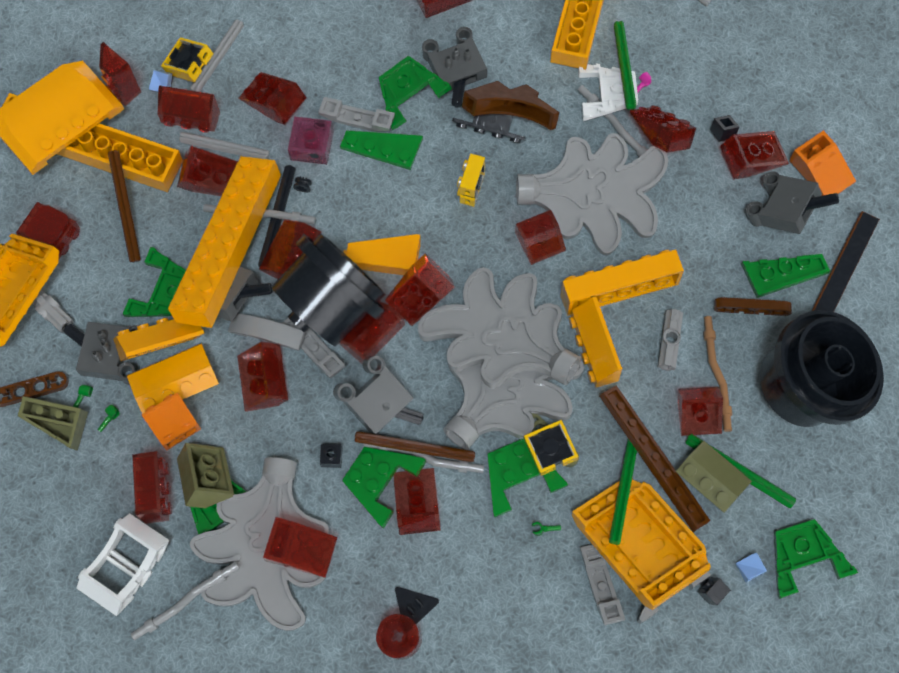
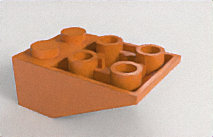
[789,130,856,196]
[141,392,201,451]

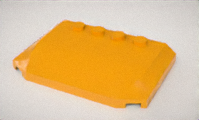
[0,60,124,175]
[0,234,59,347]
[572,477,711,610]

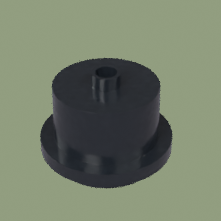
[272,233,386,347]
[760,310,884,427]

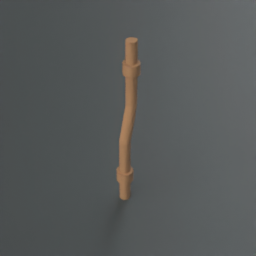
[703,316,732,432]

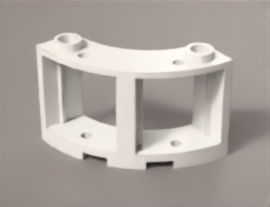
[77,513,169,616]

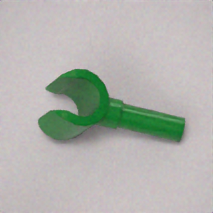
[73,385,93,408]
[97,405,120,432]
[532,522,561,536]

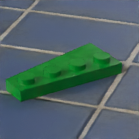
[340,130,423,170]
[741,254,830,298]

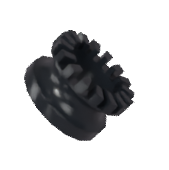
[293,176,312,193]

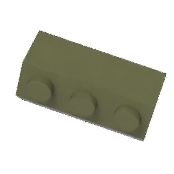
[676,441,752,513]
[177,443,234,508]

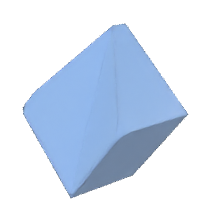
[149,70,172,93]
[735,552,767,582]

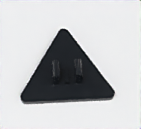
[395,587,439,633]

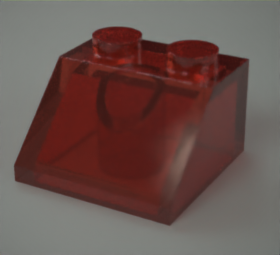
[515,210,566,265]
[678,387,723,436]

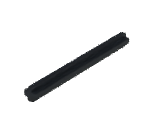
[258,165,296,269]

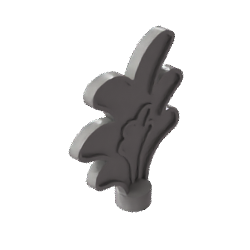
[516,133,668,256]
[418,267,581,389]
[443,348,584,450]
[190,457,329,631]

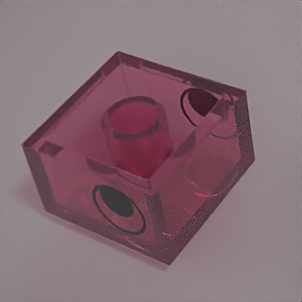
[288,116,334,165]

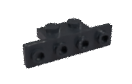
[452,114,527,143]

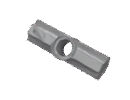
[32,289,74,333]
[658,309,683,371]

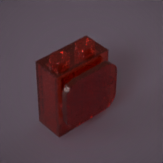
[16,202,80,259]

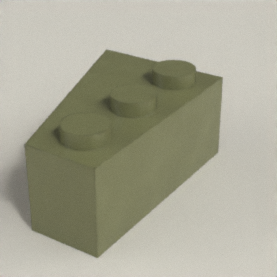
[18,396,88,451]

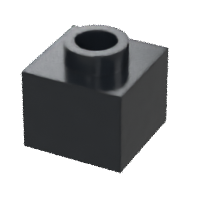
[710,115,739,141]
[320,444,343,468]
[698,577,731,606]

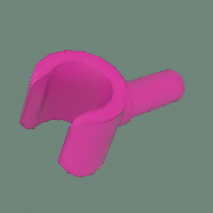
[637,72,651,93]

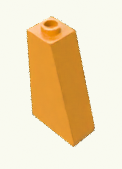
[343,234,421,277]

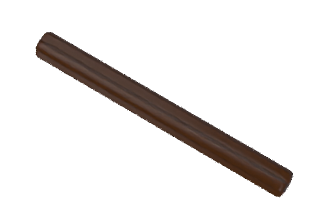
[108,150,141,263]
[354,431,475,462]

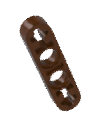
[714,297,792,316]
[0,371,69,407]

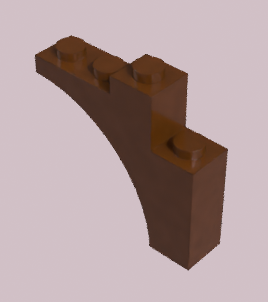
[462,81,559,130]

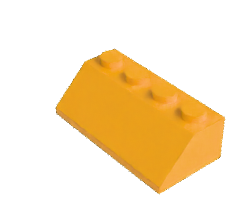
[569,296,622,388]
[113,318,204,361]
[127,343,219,414]

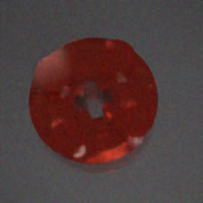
[376,614,422,660]

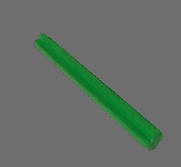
[614,21,636,110]
[686,434,796,508]
[609,439,637,545]

